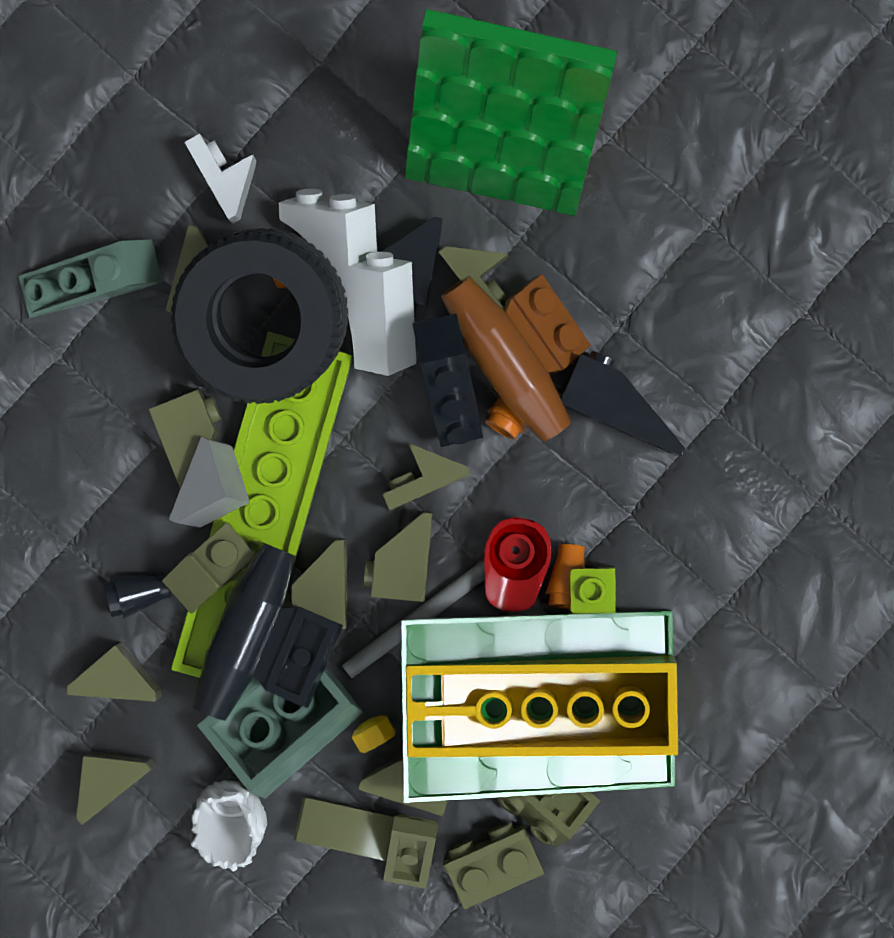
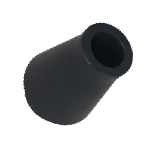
[103,572,171,619]

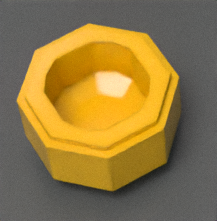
[352,715,396,754]

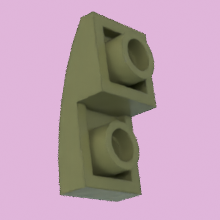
[293,797,394,861]

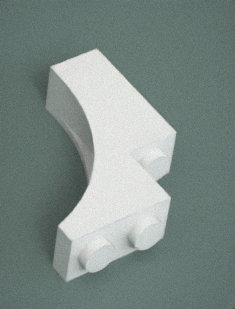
[278,189,416,376]

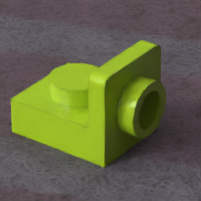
[570,567,616,614]

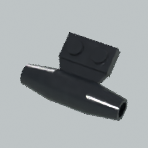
[193,542,343,721]

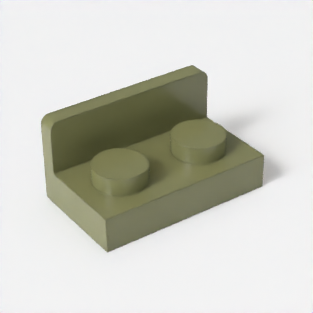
[498,792,600,847]
[443,822,544,910]

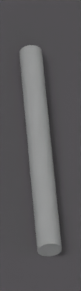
[342,560,485,678]

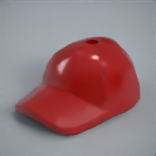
[484,517,551,612]

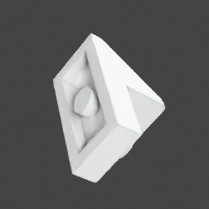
[185,134,257,224]

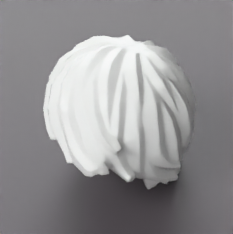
[191,780,267,872]

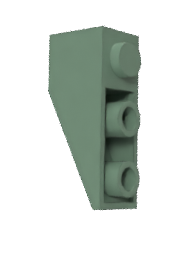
[19,239,163,318]

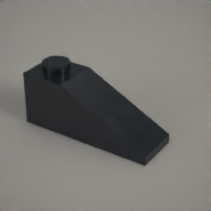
[561,351,685,457]

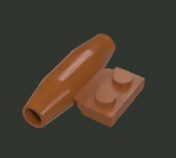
[440,274,591,442]

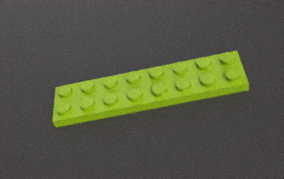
[171,331,353,678]

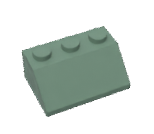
[197,667,364,799]

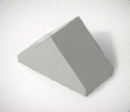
[169,437,250,527]

